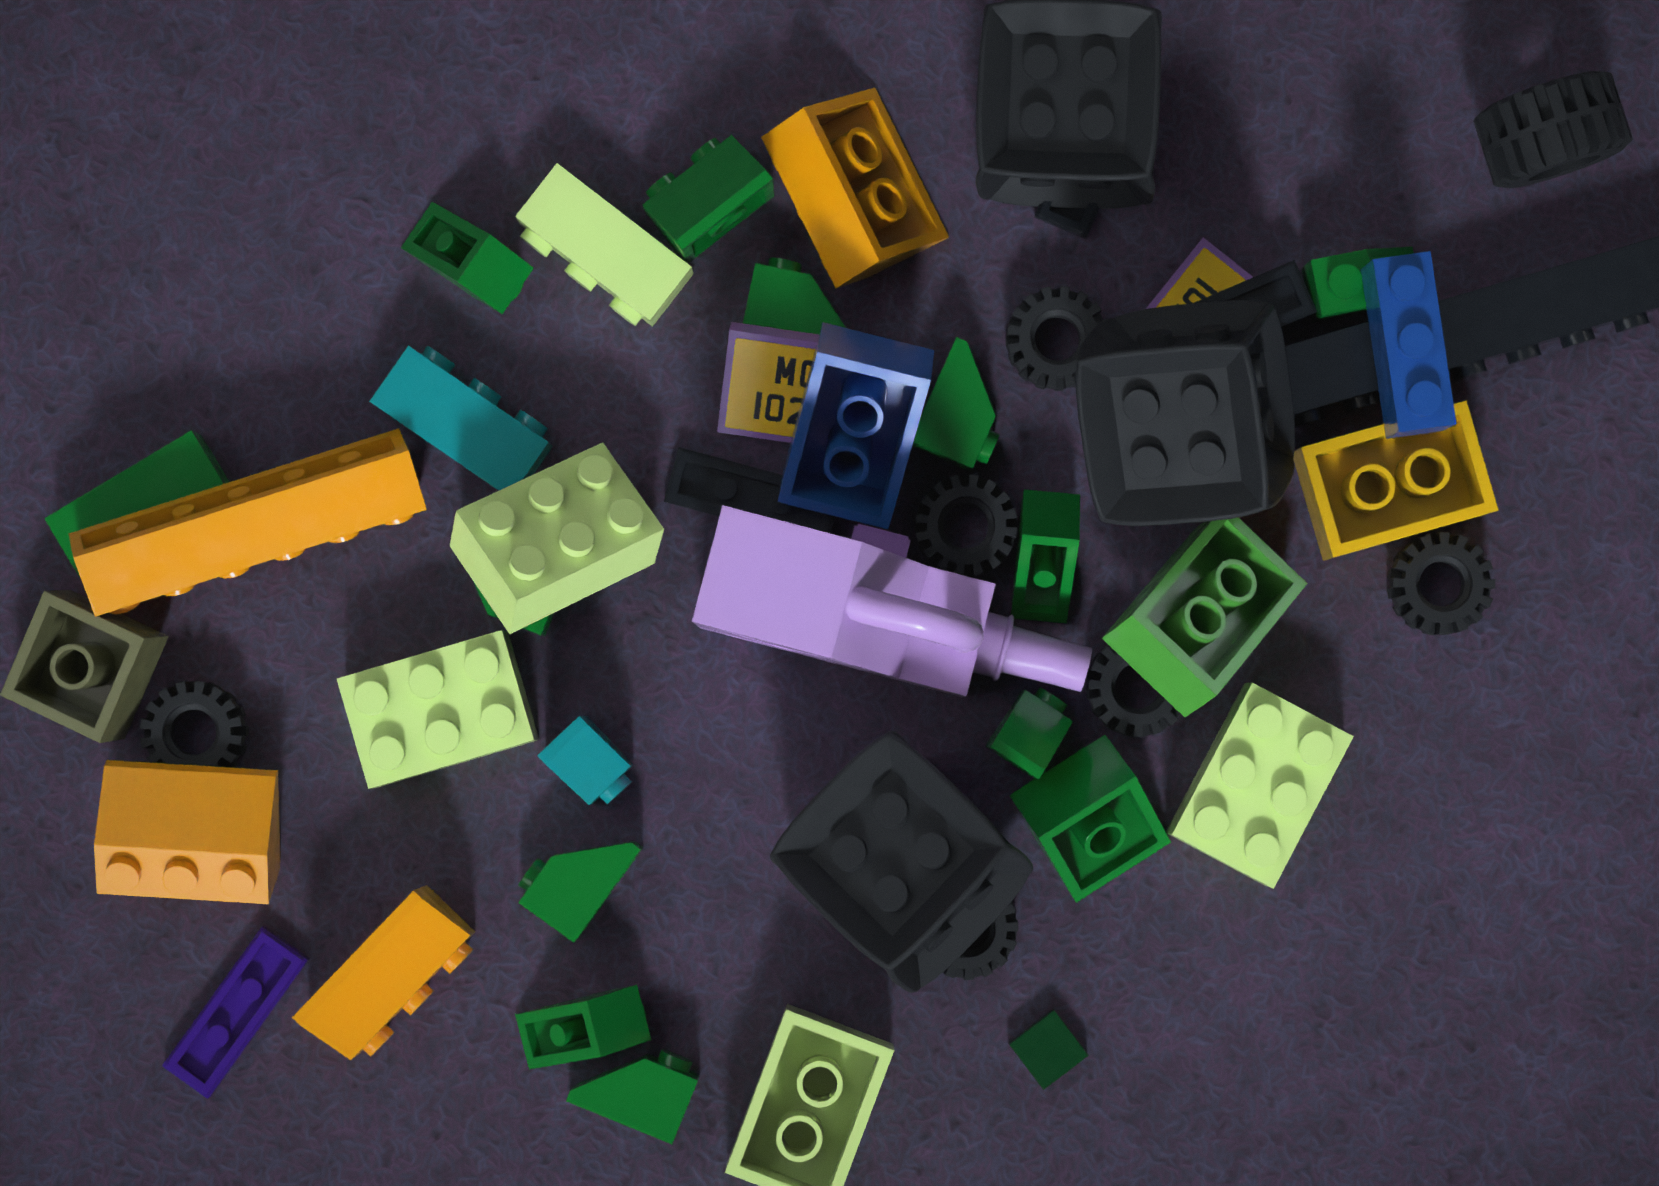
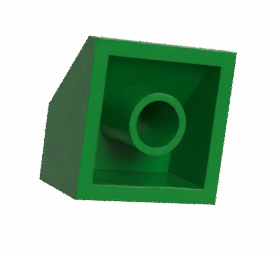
[642,135,774,264]
[1009,735,1171,903]

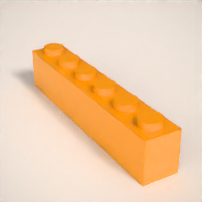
[69,428,427,617]

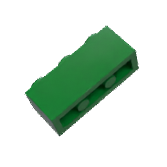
[44,430,229,577]

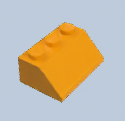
[761,87,949,288]
[94,760,281,904]
[292,885,475,1060]

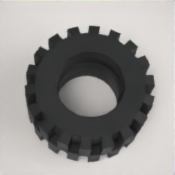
[1473,71,1633,188]

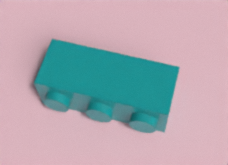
[369,345,553,491]

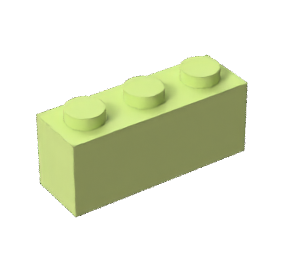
[515,163,694,327]

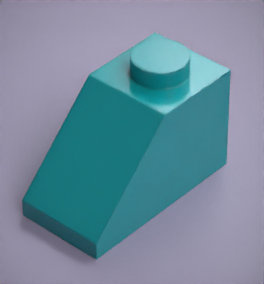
[537,716,633,805]

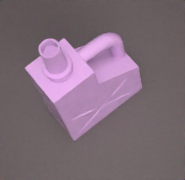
[692,505,1092,697]

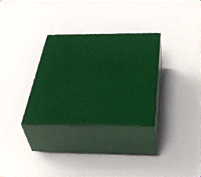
[1008,1009,1089,1090]

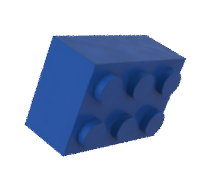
[777,322,934,529]

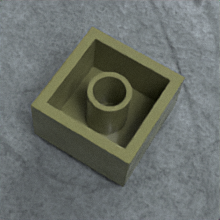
[0,590,169,743]

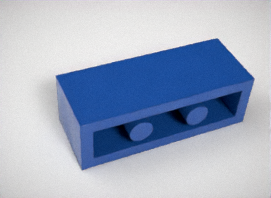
[1361,251,1457,439]

